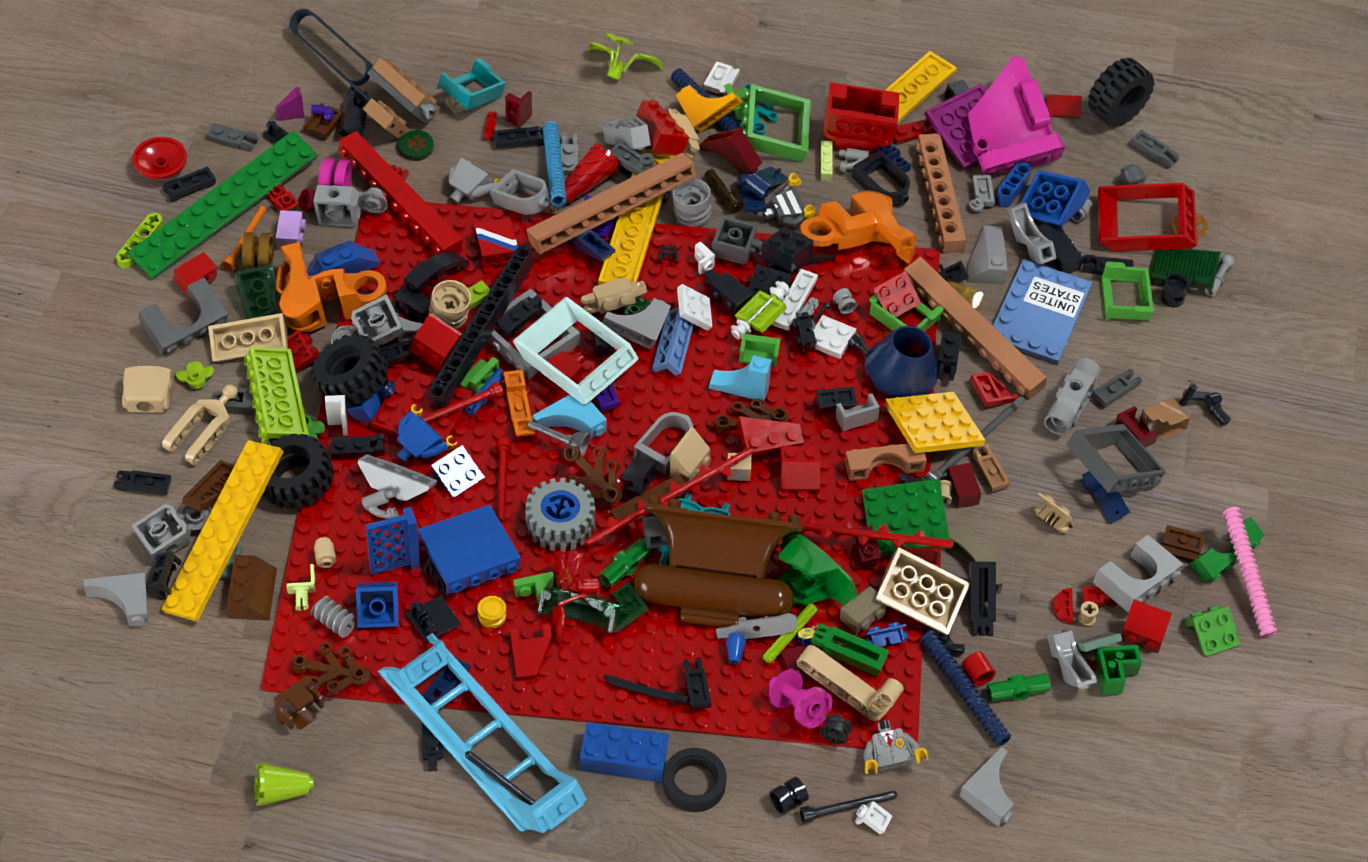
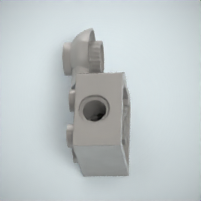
[313,185,388,227]
[331,294,406,347]
[131,504,212,561]

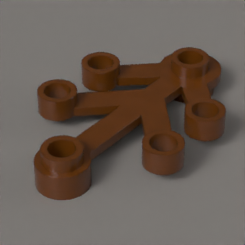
[715,399,788,443]
[564,445,622,504]
[292,642,370,695]

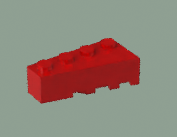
[636,99,690,155]

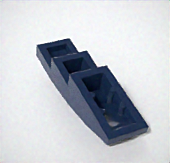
[566,229,615,262]

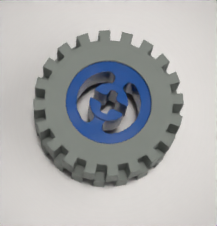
[526,478,595,552]

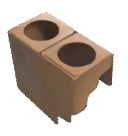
[1140,397,1190,440]

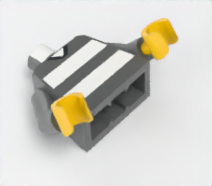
[762,173,816,229]

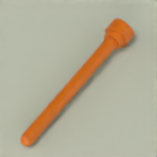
[221,206,266,272]

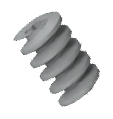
[310,596,355,638]

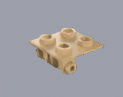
[1034,492,1074,534]

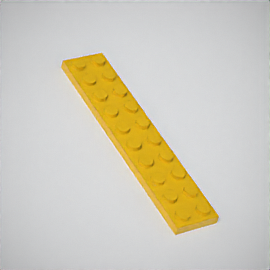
[598,149,675,285]
[161,440,283,622]

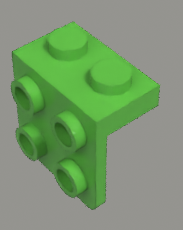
[1184,604,1240,656]

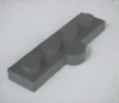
[610,142,657,175]

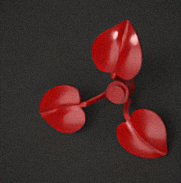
[551,551,599,642]

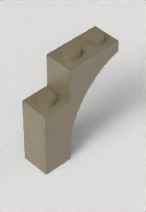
[946,524,1003,594]

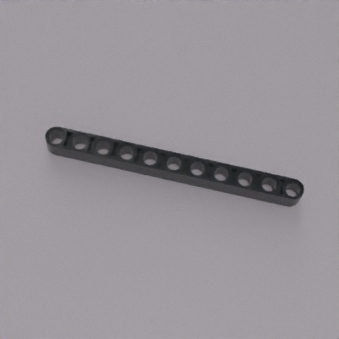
[429,245,534,409]

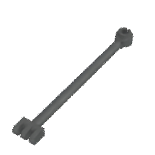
[923,397,1025,480]

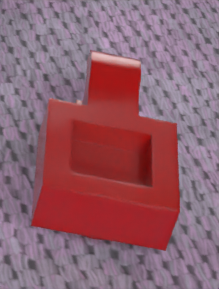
[1083,586,1117,607]

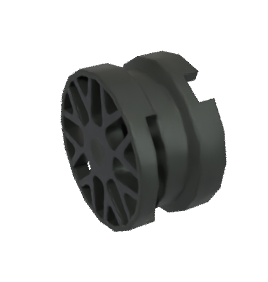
[820,713,853,745]

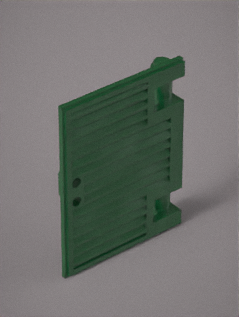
[1149,249,1221,290]

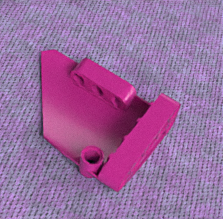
[968,55,1065,174]

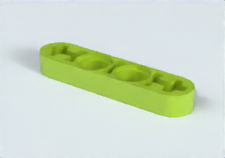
[116,213,163,268]

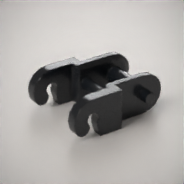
[660,244,678,264]

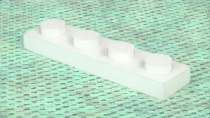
[772,269,818,331]

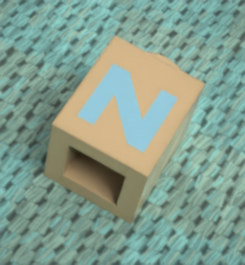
[727,453,751,481]

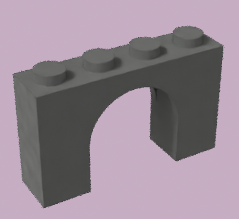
[138,278,228,355]

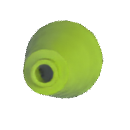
[254,763,313,806]

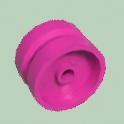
[318,157,352,187]

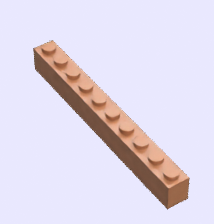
[526,153,696,254]
[904,257,1047,399]

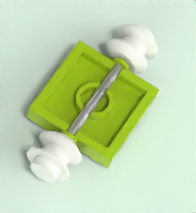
[731,281,790,339]

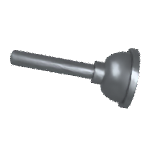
[527,421,591,457]

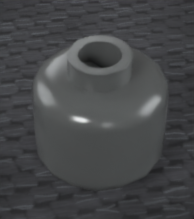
[1119,164,1146,185]

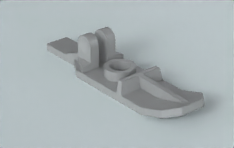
[716,613,798,639]

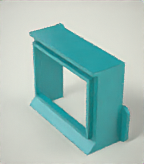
[437,58,506,111]

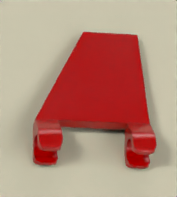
[510,622,552,679]

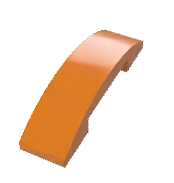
[504,370,535,437]

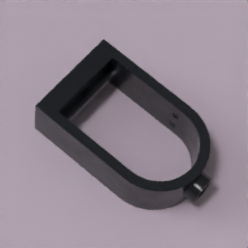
[852,150,910,207]

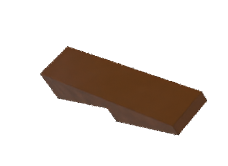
[609,474,688,521]

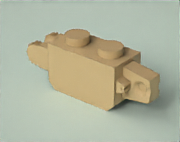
[667,108,700,160]
[581,278,647,314]

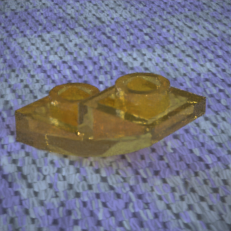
[948,281,985,311]

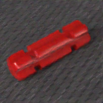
[484,111,497,141]

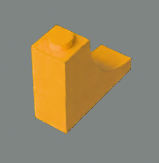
[676,85,743,133]

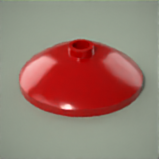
[132,137,187,179]

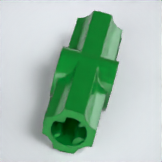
[599,539,652,588]
[986,673,1051,702]

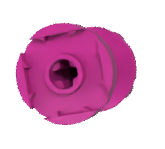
[769,668,832,728]

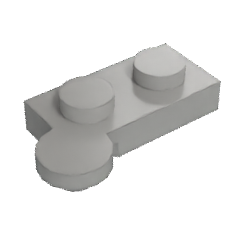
[969,175,995,212]

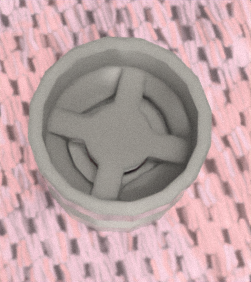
[833,288,857,314]

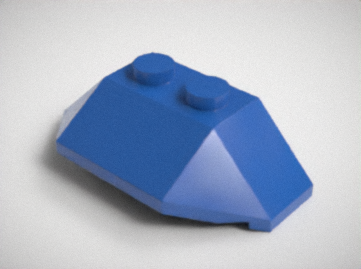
[308,240,380,276]

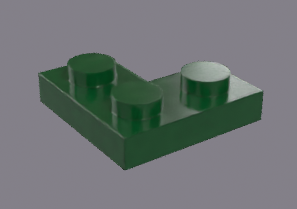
[604,582,649,633]

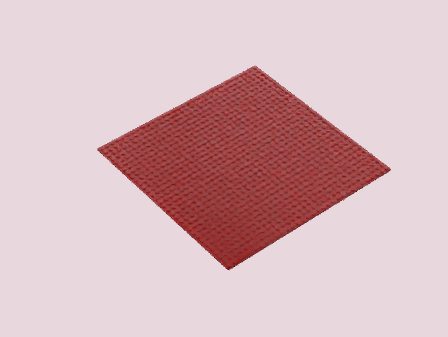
[261,202,940,749]

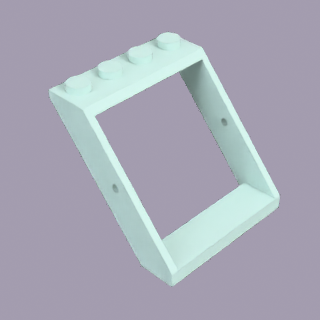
[513,297,639,404]

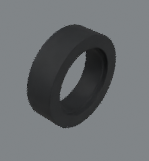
[663,748,727,812]

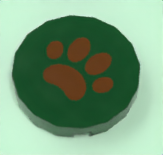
[398,130,434,161]

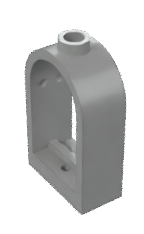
[489,169,551,215]
[633,412,693,476]

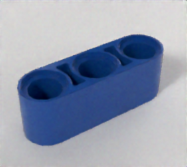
[996,162,1031,208]

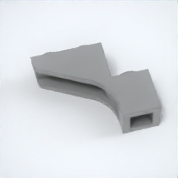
[1047,628,1097,689]

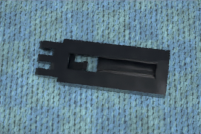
[337,86,369,137]
[969,561,996,636]

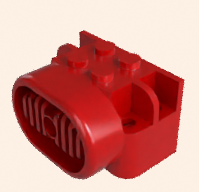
[823,82,900,154]

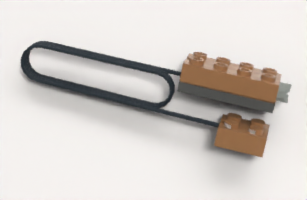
[289,8,441,139]

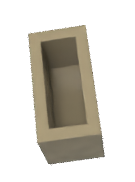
[840,586,886,634]

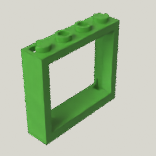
[741,84,811,163]

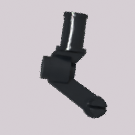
[1179,383,1231,427]

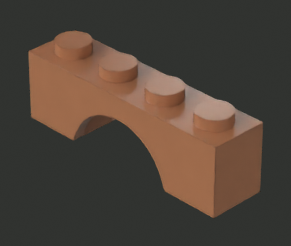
[844,443,927,481]

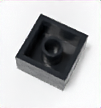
[761,227,814,274]

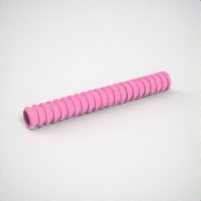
[1223,507,1277,637]

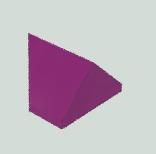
[275,86,304,121]

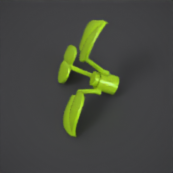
[588,32,664,80]

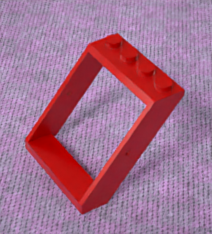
[1098,183,1197,252]

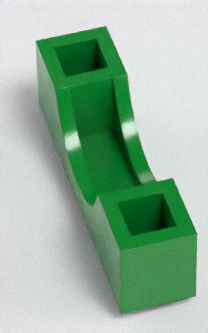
[1189,517,1265,583]

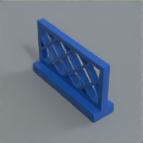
[365,507,420,575]

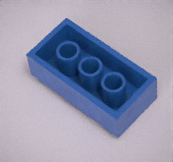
[580,722,669,782]

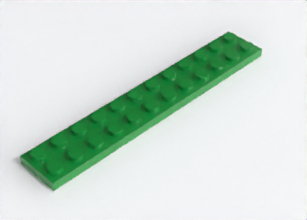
[128,130,318,280]

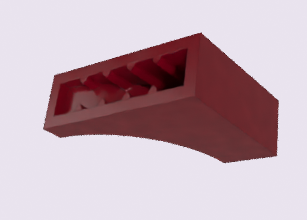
[699,128,763,174]

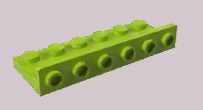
[244,347,309,445]

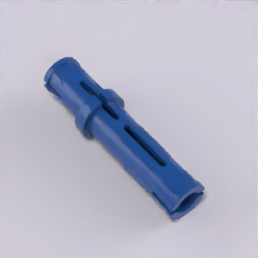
[465,368,504,416]

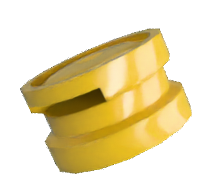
[478,596,506,628]

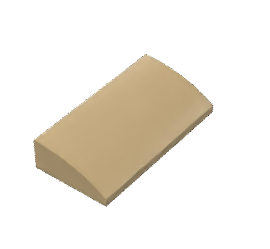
[208,313,288,363]

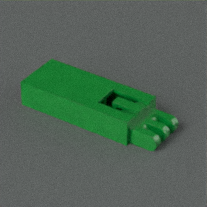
[811,624,889,677]

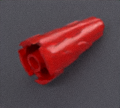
[565,143,620,205]

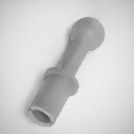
[1205,255,1234,296]

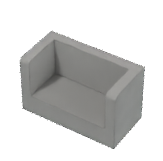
[835,394,880,431]

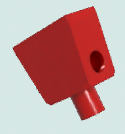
[539,351,586,396]

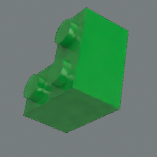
[1094,645,1142,695]

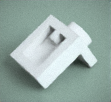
[694,242,715,275]
[855,801,892,834]

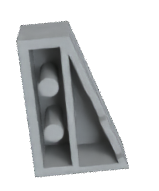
[602,116,651,151]

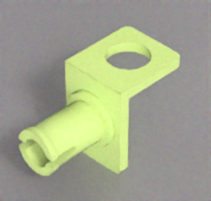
[287,564,315,611]

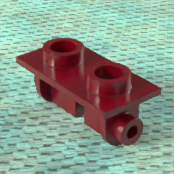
[855,525,882,567]

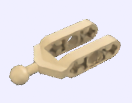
[162,384,238,466]

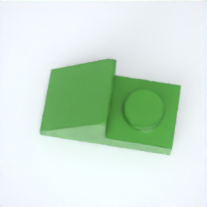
[513,572,554,605]

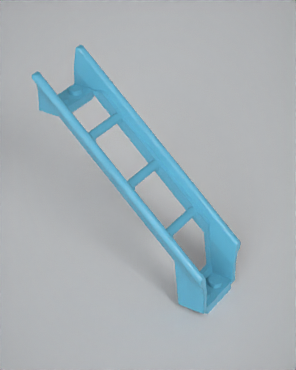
[377,633,587,833]

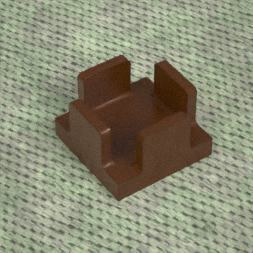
[274,675,324,730]

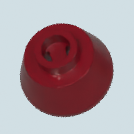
[299,188,316,212]

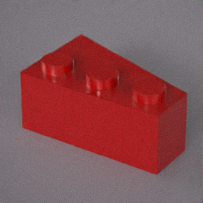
[736,416,804,458]

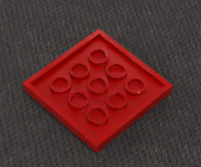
[371,367,473,442]

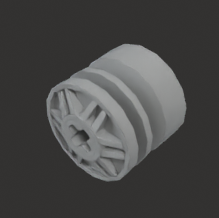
[673,179,711,227]

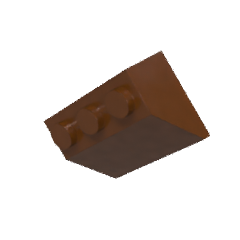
[227,555,277,621]

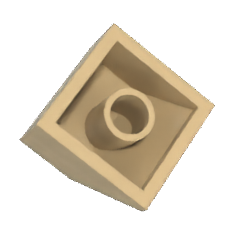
[669,427,711,483]

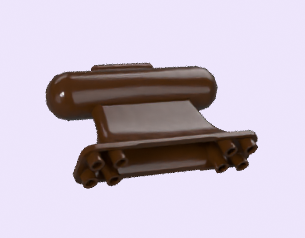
[634,496,804,628]

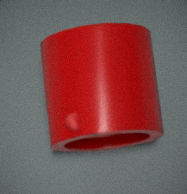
[961,651,996,687]

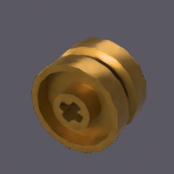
[242,232,274,273]

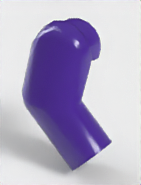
[311,105,334,121]

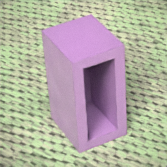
[275,210,306,250]

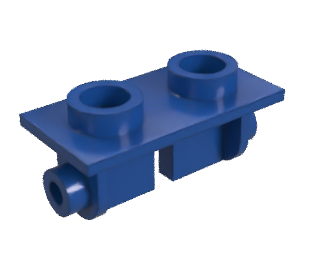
[864,622,908,647]

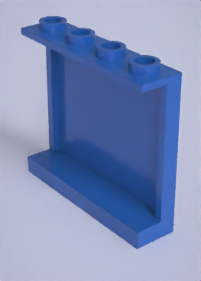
[417,505,521,595]

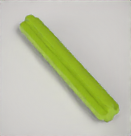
[763,603,817,663]

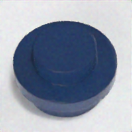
[379,379,396,398]

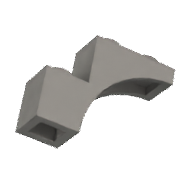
[1008,202,1057,264]

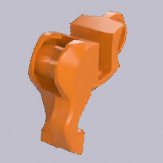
[800,190,916,264]
[276,242,387,332]

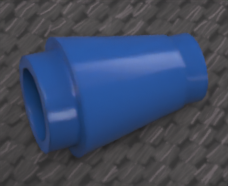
[726,632,746,664]

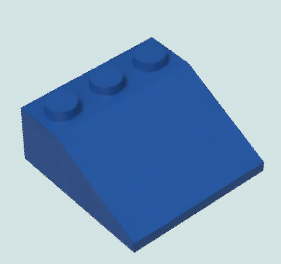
[1021,170,1091,226]

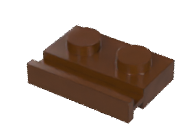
[303,103,342,139]
[1162,525,1206,562]

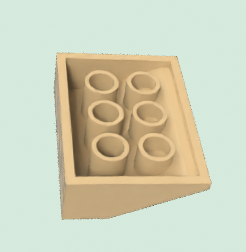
[875,548,970,635]

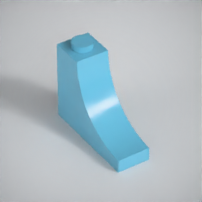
[709,355,772,402]
[533,395,607,439]

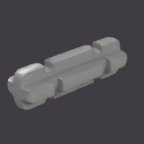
[798,297,819,316]

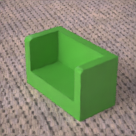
[739,334,780,368]

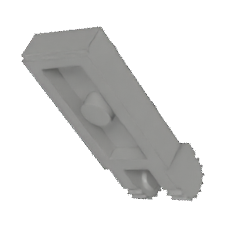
[561,133,578,175]

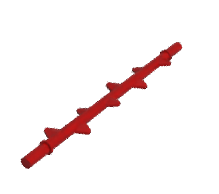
[584,447,753,547]
[759,516,953,548]

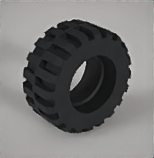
[1088,58,1155,126]
[311,334,388,407]
[263,433,334,509]

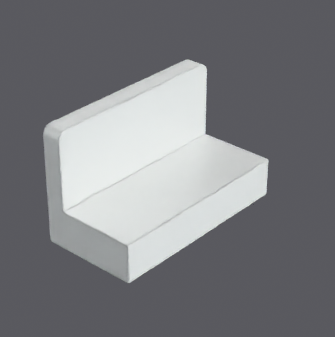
[325,395,347,436]

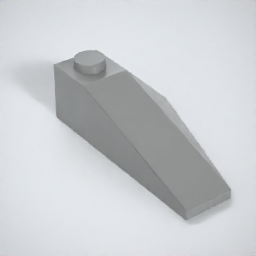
[967,226,1007,284]

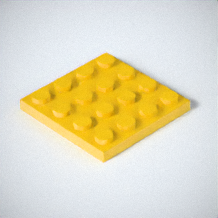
[884,392,985,453]

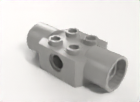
[1044,358,1101,435]

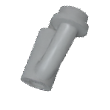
[839,148,869,173]
[362,490,399,519]

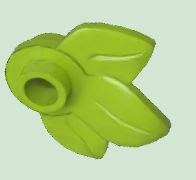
[175,361,214,389]

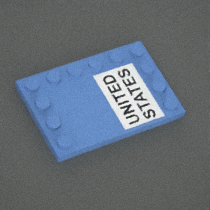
[993,259,1092,365]

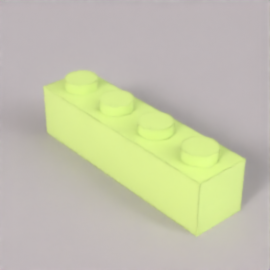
[820,140,832,181]

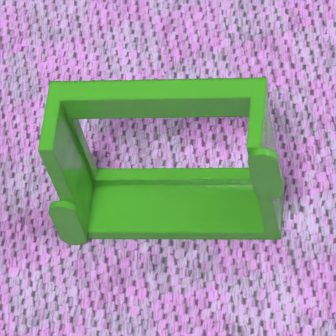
[1101,262,1154,322]
[870,294,944,332]

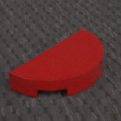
[1052,588,1074,625]

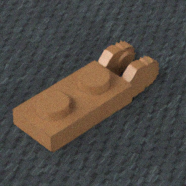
[971,444,1010,492]

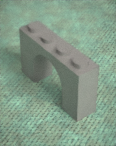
[1093,535,1183,612]

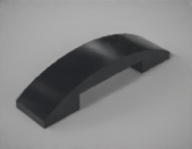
[404,251,469,291]

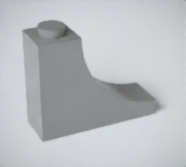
[602,298,671,350]
[84,573,149,627]
[960,747,1015,827]

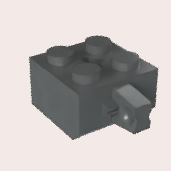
[712,216,763,265]

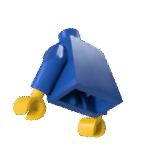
[397,404,457,461]

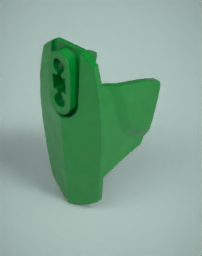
[778,532,858,606]

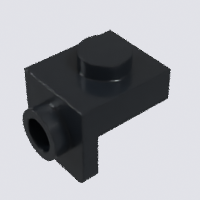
[938,261,969,286]

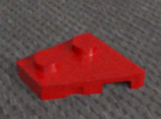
[970,372,1019,407]

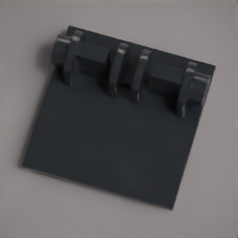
[748,264,791,302]
[406,595,461,643]

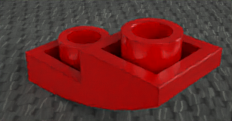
[267,184,299,211]

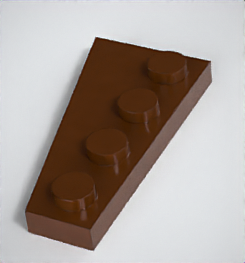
[182,460,234,511]

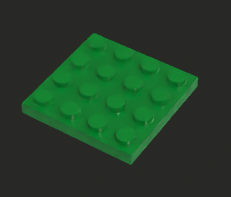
[862,478,950,557]

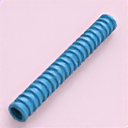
[543,121,567,207]

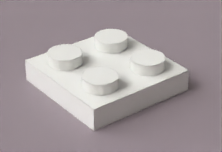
[677,284,712,331]
[813,315,856,359]

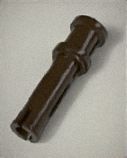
[704,169,743,214]

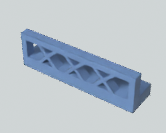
[652,308,694,376]

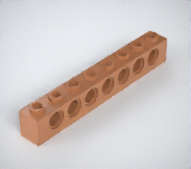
[915,133,966,254]

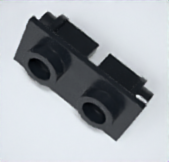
[263,121,289,143]
[792,312,817,353]
[423,556,447,597]

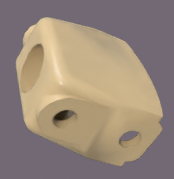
[122,366,173,413]

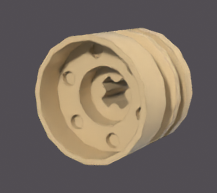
[429,280,471,329]

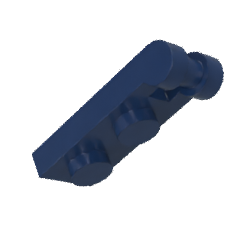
[423,656,471,711]

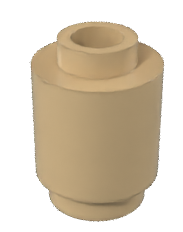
[314,537,336,568]

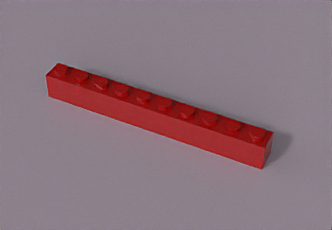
[338,131,463,255]

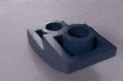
[875,144,911,172]

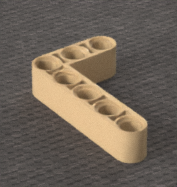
[796,645,904,721]

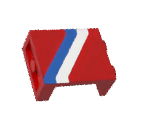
[474,218,518,268]

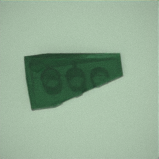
[234,264,276,319]

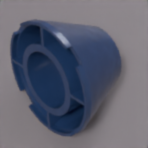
[864,326,939,398]

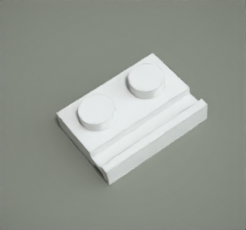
[703,61,740,96]

